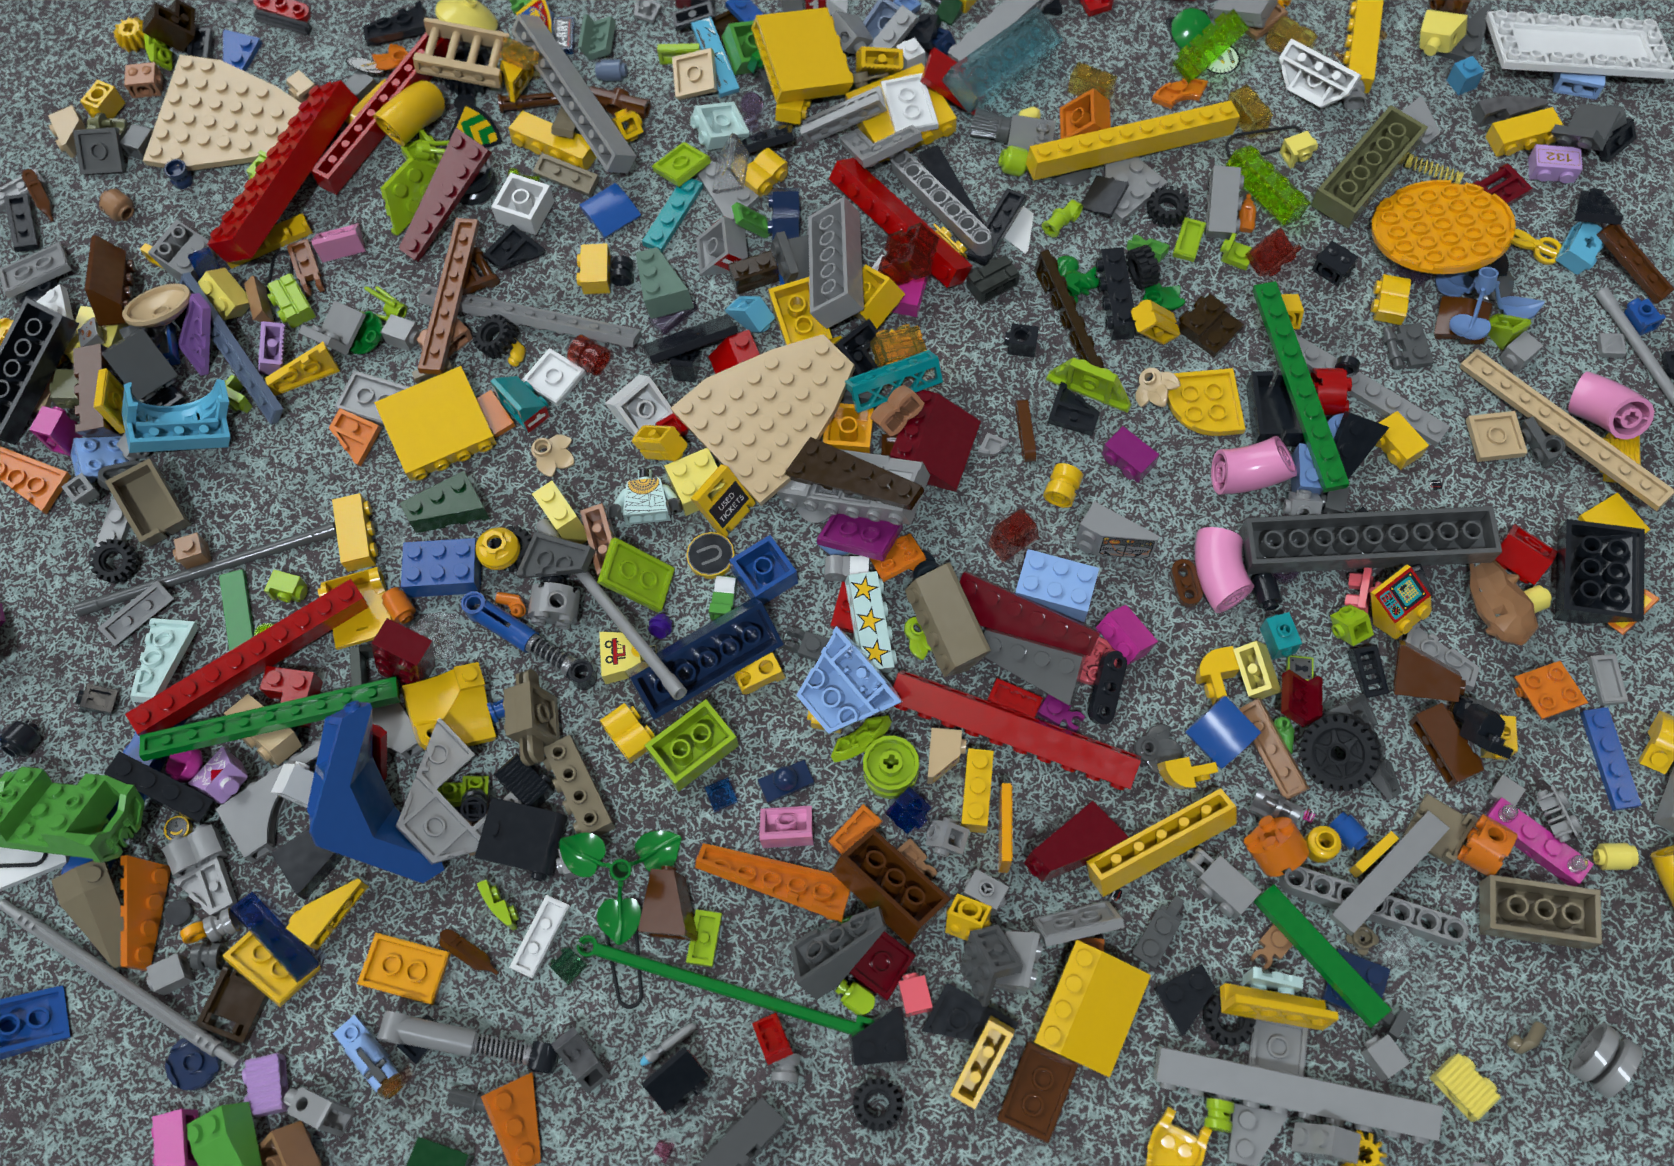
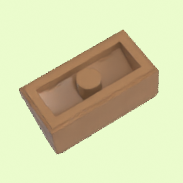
[244,276,275,323]

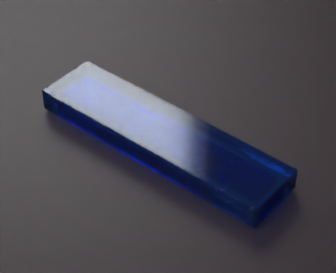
[230,892,319,983]

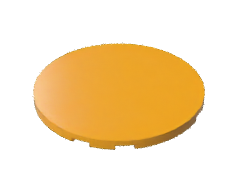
[1371,180,1516,274]

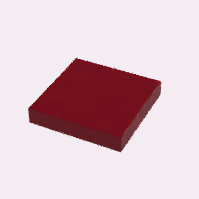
[849,931,916,1001]

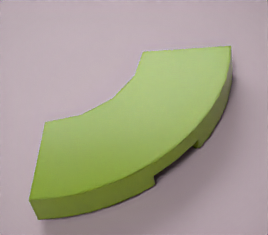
[831,716,892,763]

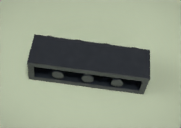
[104,751,215,825]

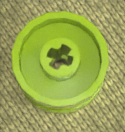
[863,735,919,799]

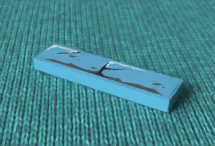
[691,17,739,98]

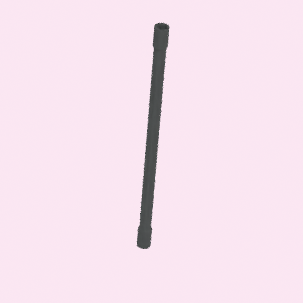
[74,522,337,617]

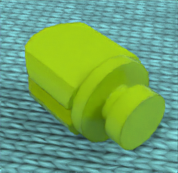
[834,979,875,1016]

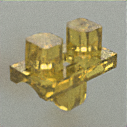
[500,36,539,70]

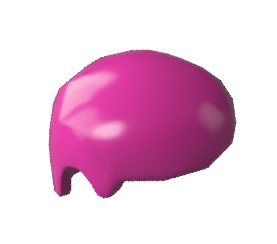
[166,749,204,783]

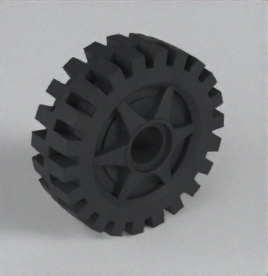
[1299,713,1382,792]

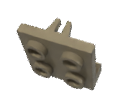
[1402,793,1478,865]

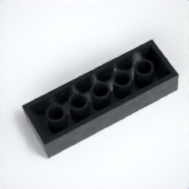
[0,297,79,445]

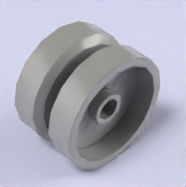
[1570,1023,1643,1098]

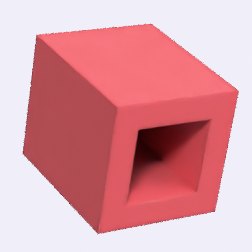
[898,973,933,1017]

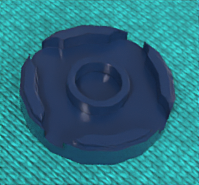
[165,1038,222,1091]

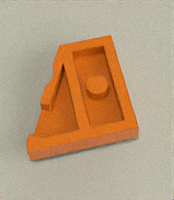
[329,408,382,467]

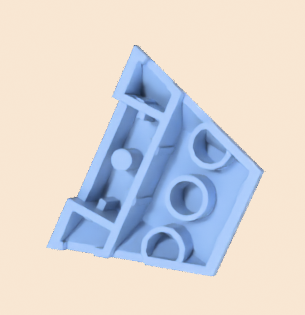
[796,626,902,734]

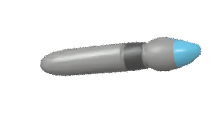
[640,1023,697,1066]

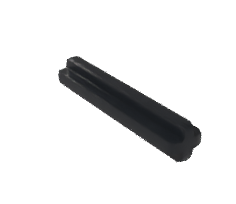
[254,9,312,35]

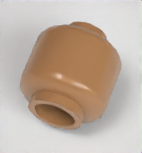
[99,189,134,222]

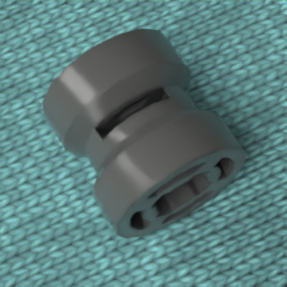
[190,943,227,970]

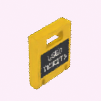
[690,464,756,537]

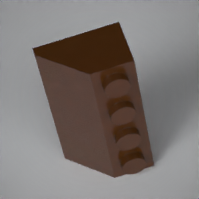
[84,235,135,326]

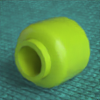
[998,145,1029,177]

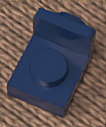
[932,28,956,56]

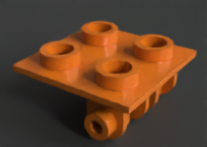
[1514,661,1588,720]

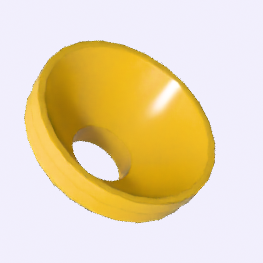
[475,527,520,570]

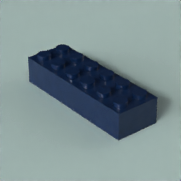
[625,597,784,720]

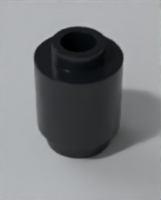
[1252,573,1283,611]

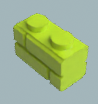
[267,273,316,328]

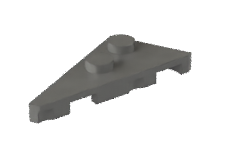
[1435,4,1492,61]

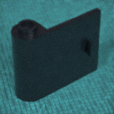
[474,797,568,882]

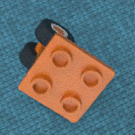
[869,534,940,582]

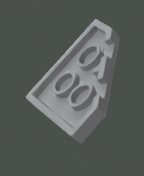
[1104,157,1168,224]

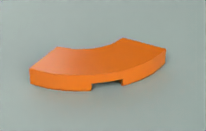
[1151,78,1208,109]

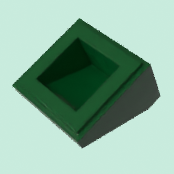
[935,0,963,26]

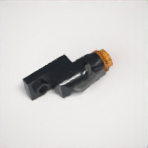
[1450,697,1514,759]

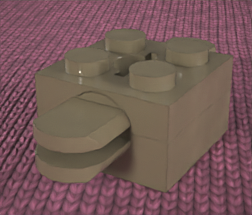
[503,669,560,766]

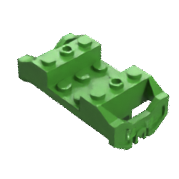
[0,767,145,863]

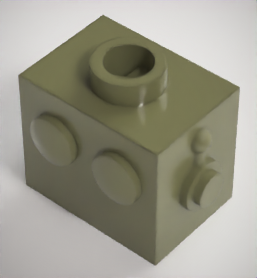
[50,369,79,409]

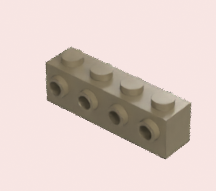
[543,735,615,836]

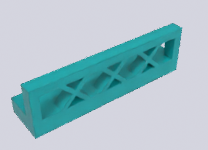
[845,350,943,413]

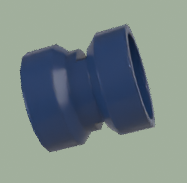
[164,159,194,189]

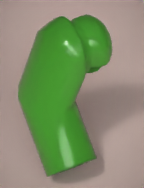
[1274,717,1295,755]

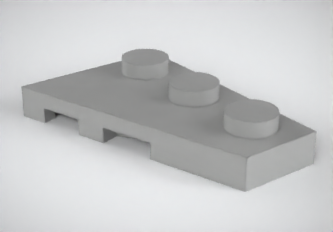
[1404,623,1480,692]

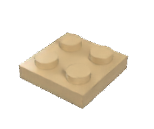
[672,48,718,100]
[1465,411,1528,462]

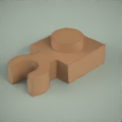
[897,838,938,879]
[1250,924,1293,971]

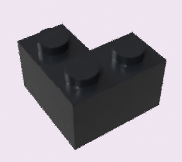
[834,319,883,377]

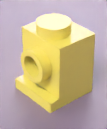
[1280,131,1318,169]

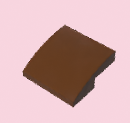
[1434,296,1493,344]

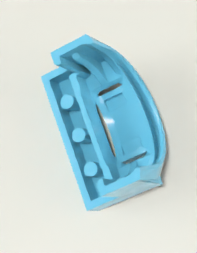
[122,379,230,453]

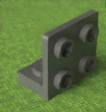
[960,925,1023,1007]

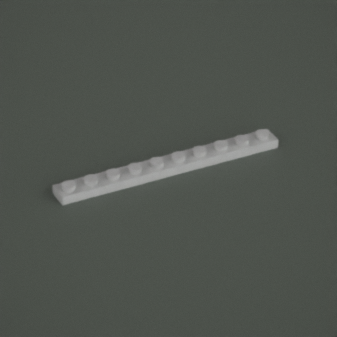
[419,286,641,348]

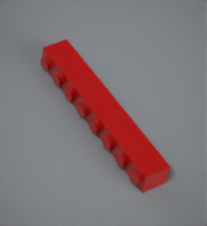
[829,158,973,288]

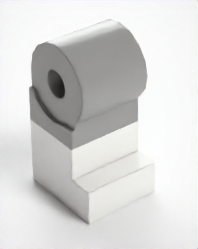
[824,555,869,582]

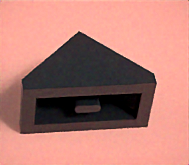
[670,350,702,383]

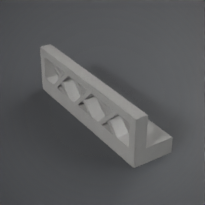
[799,86,887,144]

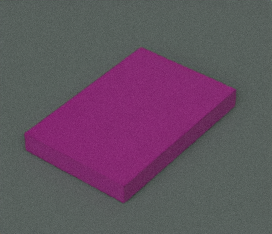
[817,513,903,561]

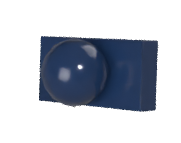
[758,760,815,804]

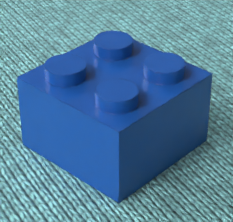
[729,535,798,605]

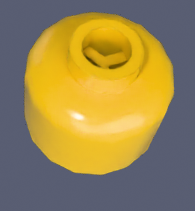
[1305,826,1341,863]

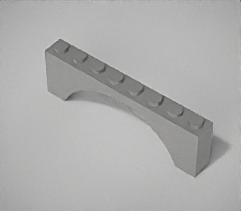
[216,702,424,863]

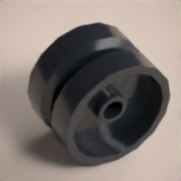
[459,158,497,206]

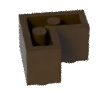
[142,0,195,52]

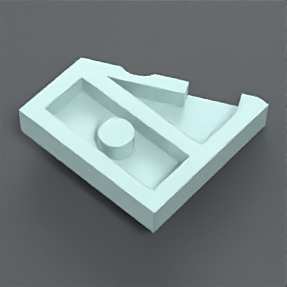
[1243,967,1303,995]

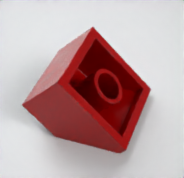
[708,330,760,374]
[1495,524,1557,585]

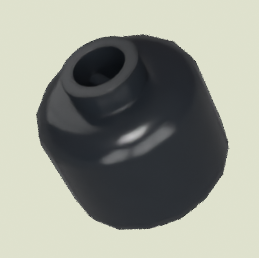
[0,720,41,758]

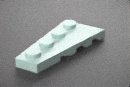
[130,618,198,703]

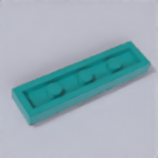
[642,178,704,253]

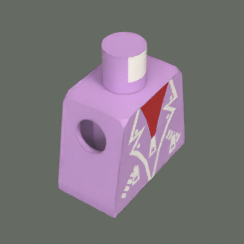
[188,746,248,804]

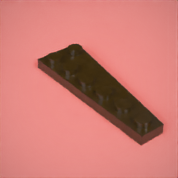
[1034,249,1104,368]

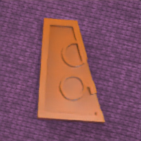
[481,1072,541,1166]

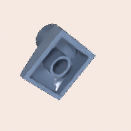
[863,0,900,40]

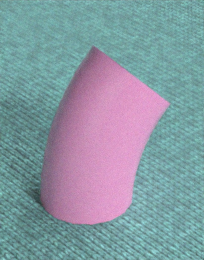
[1568,371,1655,439]
[1211,436,1297,495]
[1195,527,1254,613]

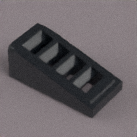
[1347,645,1389,698]

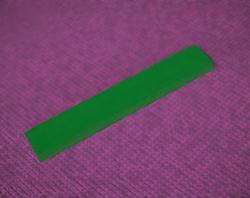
[1254,885,1392,1029]

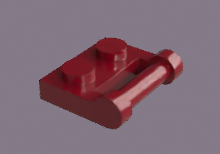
[1471,163,1533,206]

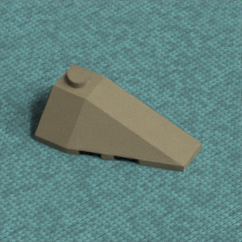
[51,861,124,969]

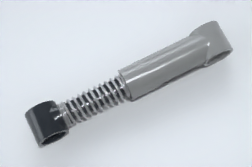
[377,1011,558,1074]

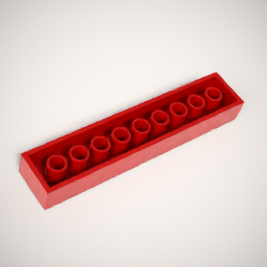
[207,80,359,263]

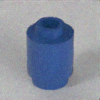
[1329,812,1369,851]

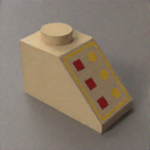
[927,728,966,784]

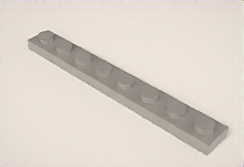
[1295,333,1450,447]

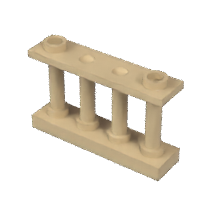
[413,18,511,89]

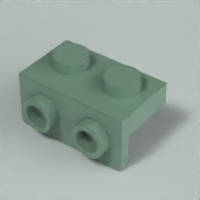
[578,14,616,60]

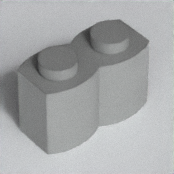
[162,824,228,878]

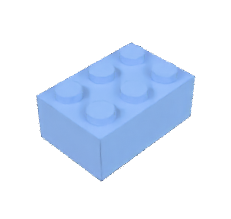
[1015,549,1099,622]

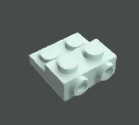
[690,102,750,150]

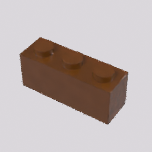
[1409,703,1485,789]

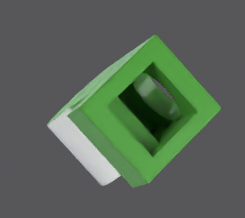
[709,575,737,621]

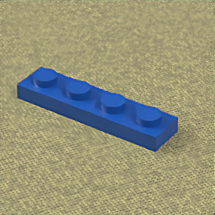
[1580,707,1642,811]

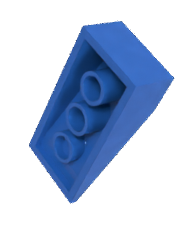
[0,985,71,1060]

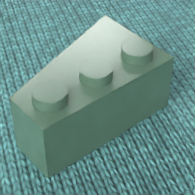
[636,247,694,319]

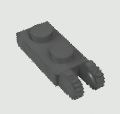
[781,626,830,662]

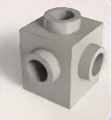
[1283,489,1323,516]
[925,817,970,857]

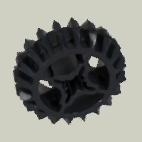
[442,45,498,98]

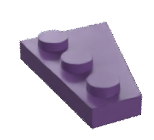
[178,293,211,376]

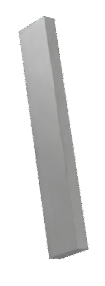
[1330,810,1450,936]

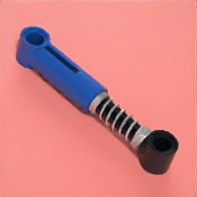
[461,591,597,690]

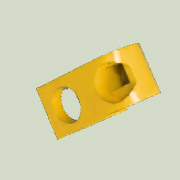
[734,652,786,694]

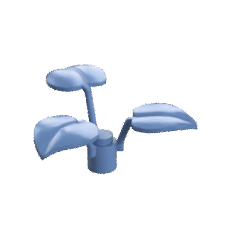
[1435,267,1545,340]

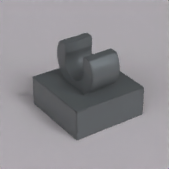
[1378,1009,1412,1042]

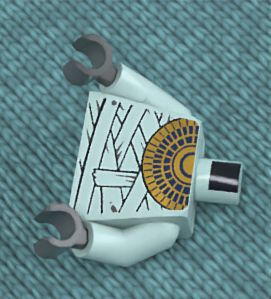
[607,468,682,525]

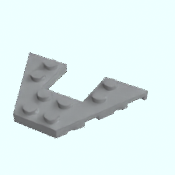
[396,718,522,864]

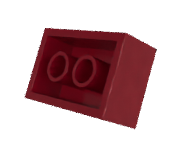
[371,618,435,685]

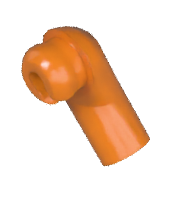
[495,592,526,618]

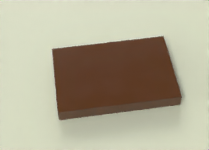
[997,1042,1079,1144]

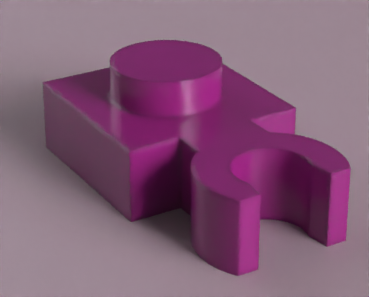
[1037,694,1085,732]

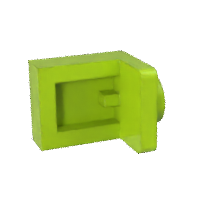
[225,375,252,414]

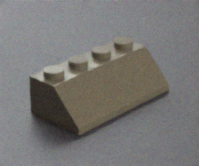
[905,563,991,677]

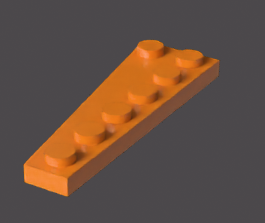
[695,843,851,922]

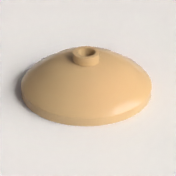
[122,284,191,327]

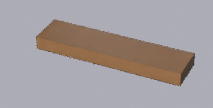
[1239,698,1310,800]

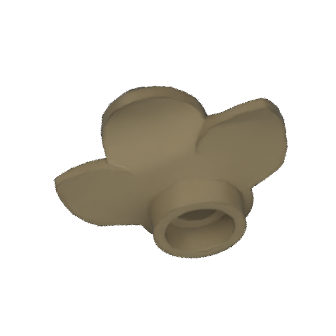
[853,71,889,87]

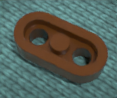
[1170,559,1203,607]

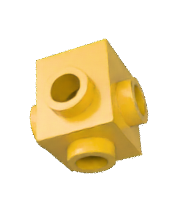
[611,109,643,142]

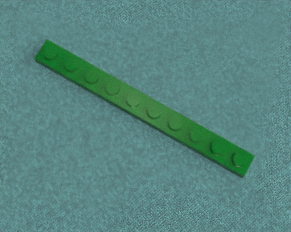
[1252,281,1350,492]
[139,677,400,761]

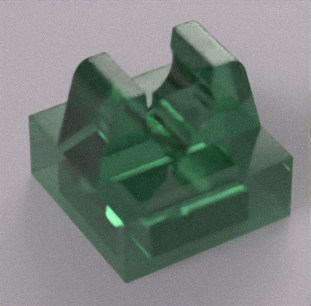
[550,947,588,985]

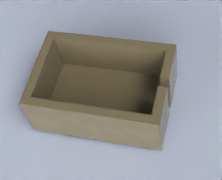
[105,458,192,548]

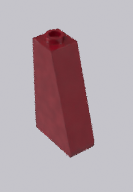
[1024,801,1129,882]

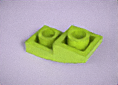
[144,34,172,71]
[437,776,489,807]
[477,879,519,930]

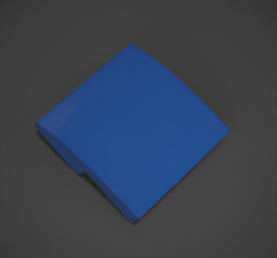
[579,183,641,239]
[1185,696,1261,769]

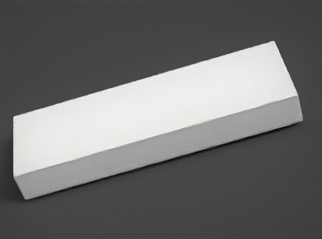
[509,895,571,979]

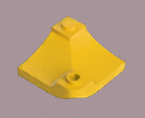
[401,662,496,750]

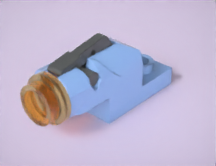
[333,1015,404,1099]

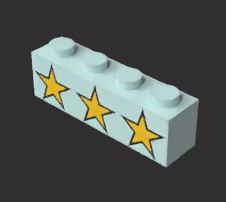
[845,571,897,673]

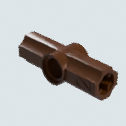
[588,86,651,119]

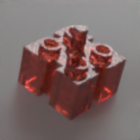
[878,222,939,286]

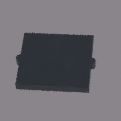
[1081,175,1129,217]

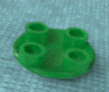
[1171,8,1213,51]
[349,311,383,354]

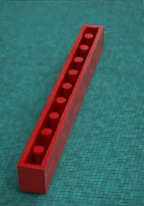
[311,32,459,195]
[125,579,368,736]
[893,670,1141,790]

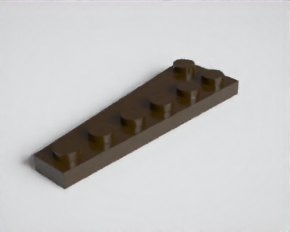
[785,437,925,510]

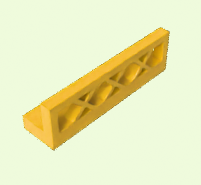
[1220,983,1339,1031]

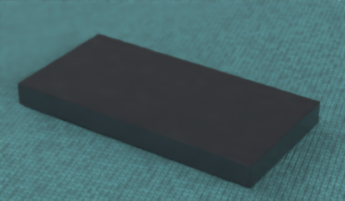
[642,314,738,364]

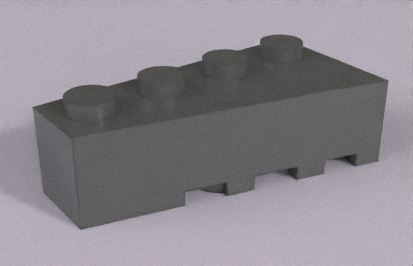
[984,629,1086,706]

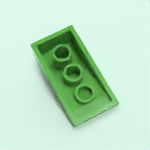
[187,1102,262,1166]

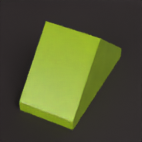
[1488,313,1531,351]

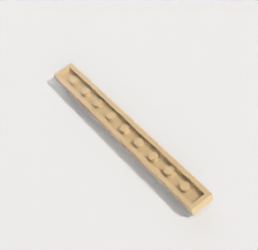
[1460,349,1674,511]

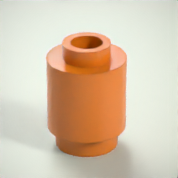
[381,587,416,624]

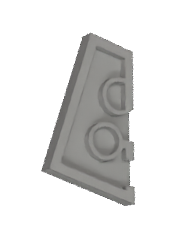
[697,160,760,221]

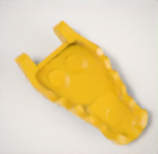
[1145,1106,1212,1166]

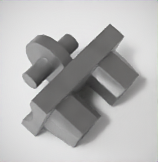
[1249,787,1303,825]

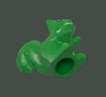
[1057,255,1099,304]

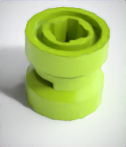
[1204,1098,1235,1133]

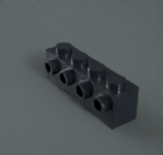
[1095,247,1136,341]

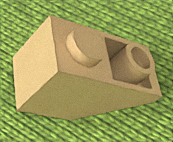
[48,105,86,158]

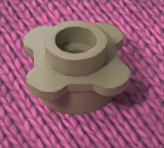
[1346,923,1379,955]

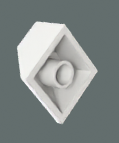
[605,374,673,436]

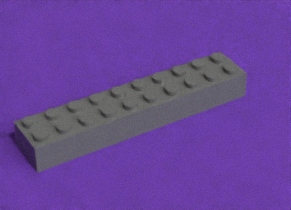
[1240,506,1502,574]

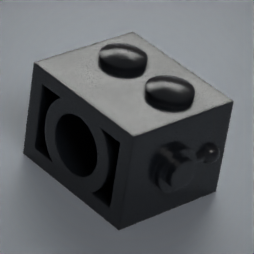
[1312,241,1359,287]

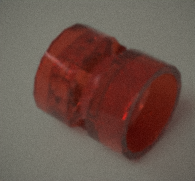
[567,334,611,376]

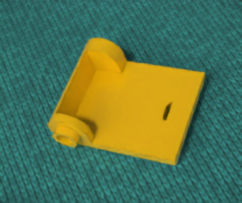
[318,566,392,650]

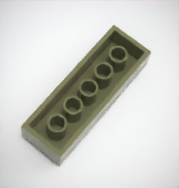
[1311,105,1428,229]

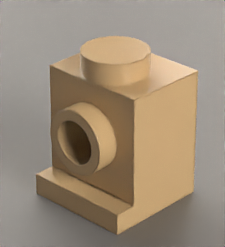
[286,70,315,103]

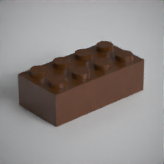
[831,828,951,945]

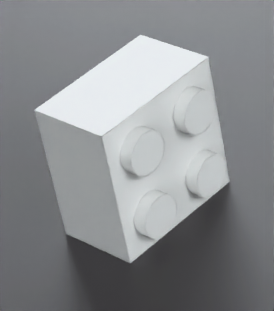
[491,173,555,235]

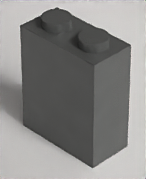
[101,327,178,401]

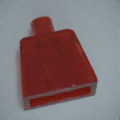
[988,509,1039,562]

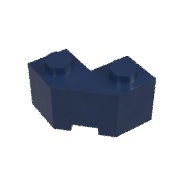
[768,188,800,239]

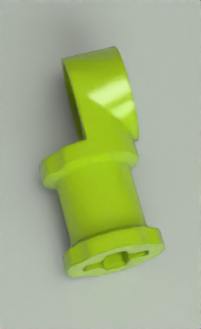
[1041,199,1083,238]

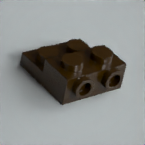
[1179,294,1244,358]

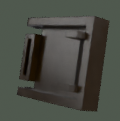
[195,965,269,1045]

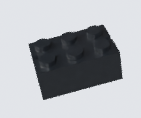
[1246,371,1305,447]

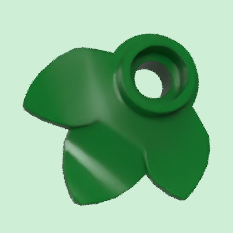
[1142,282,1186,310]

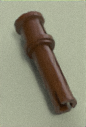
[498,92,561,113]

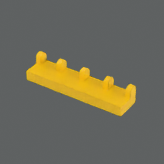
[227,213,313,269]

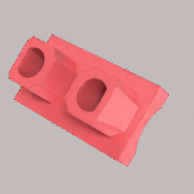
[1345,567,1382,614]

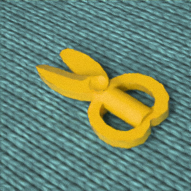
[1512,228,1562,265]

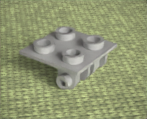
[1008,115,1056,152]
[1536,785,1584,843]

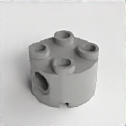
[528,582,581,630]

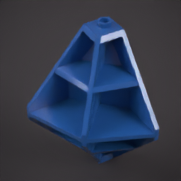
[307,700,445,883]

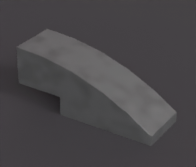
[1471,96,1549,128]

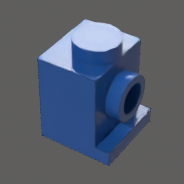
[1624,298,1666,336]

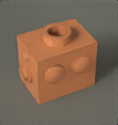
[124,62,163,98]

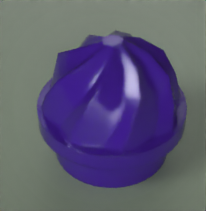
[648,613,672,639]

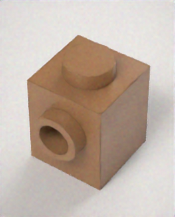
[173,532,212,569]

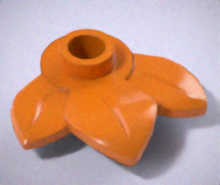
[372,44,408,70]

